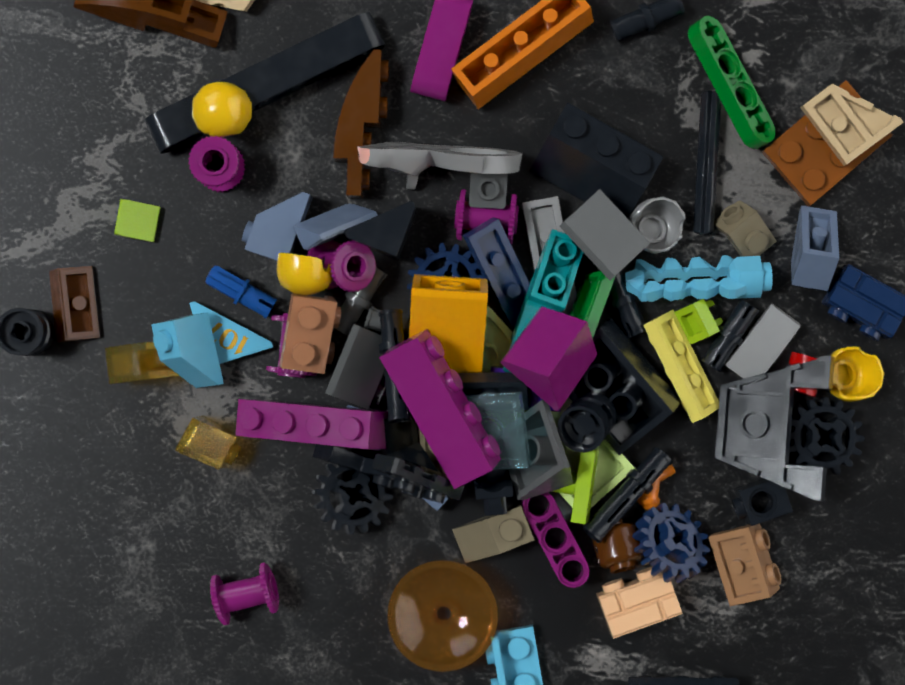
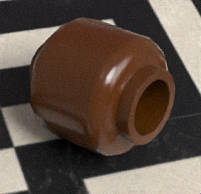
[592,518,644,574]

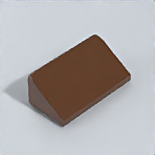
[49,266,100,342]

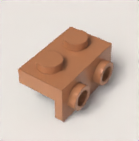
[279,293,341,374]

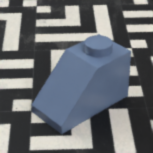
[242,192,313,261]
[791,205,839,291]

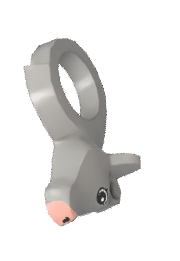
[357,142,522,190]

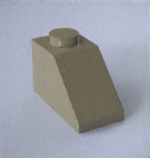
[452,503,534,563]

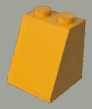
[409,274,488,373]

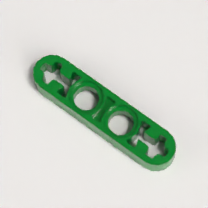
[688,16,775,149]

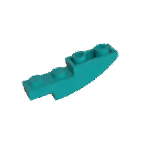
[502,229,583,372]

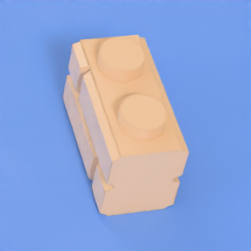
[596,567,682,639]

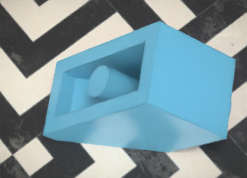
[151,312,224,388]

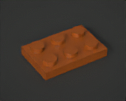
[762,80,893,207]

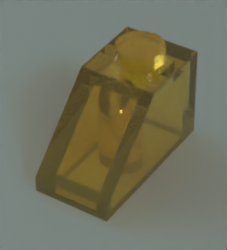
[105,342,179,384]
[175,415,242,470]

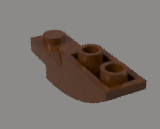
[73,0,228,48]
[333,50,389,199]

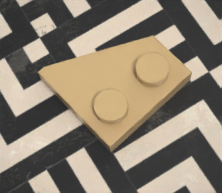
[800,84,903,166]

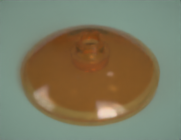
[387,560,498,672]

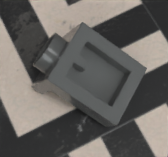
[469,173,508,209]

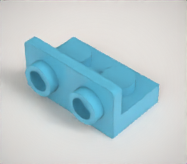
[484,625,543,685]

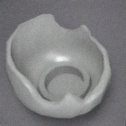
[629,196,686,254]

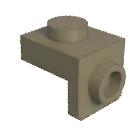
[714,200,777,257]

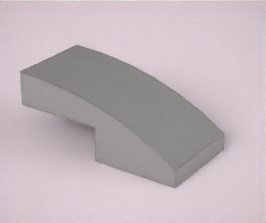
[725,303,801,379]

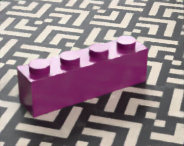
[379,329,501,489]
[235,399,388,449]

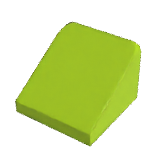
[114,199,161,242]

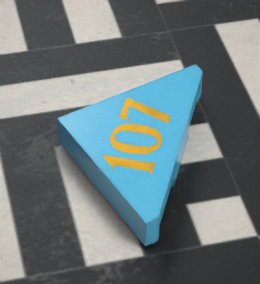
[189,301,274,364]

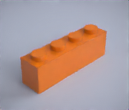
[451,0,594,109]

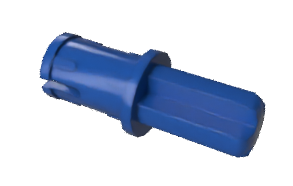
[205,266,277,319]

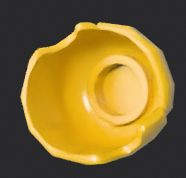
[192,82,252,138]
[276,253,333,295]
[829,346,884,402]

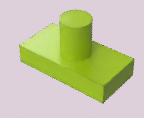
[551,449,599,524]

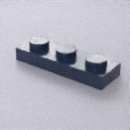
[463,217,530,331]

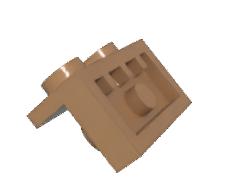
[708,523,781,606]

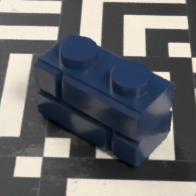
[822,264,905,341]

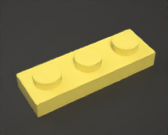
[643,310,719,423]

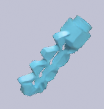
[625,255,772,302]

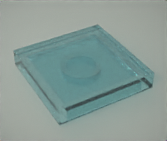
[465,392,531,470]

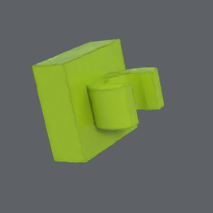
[674,299,723,345]

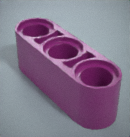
[410,0,473,102]
[521,492,589,588]

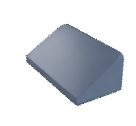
[294,203,378,250]

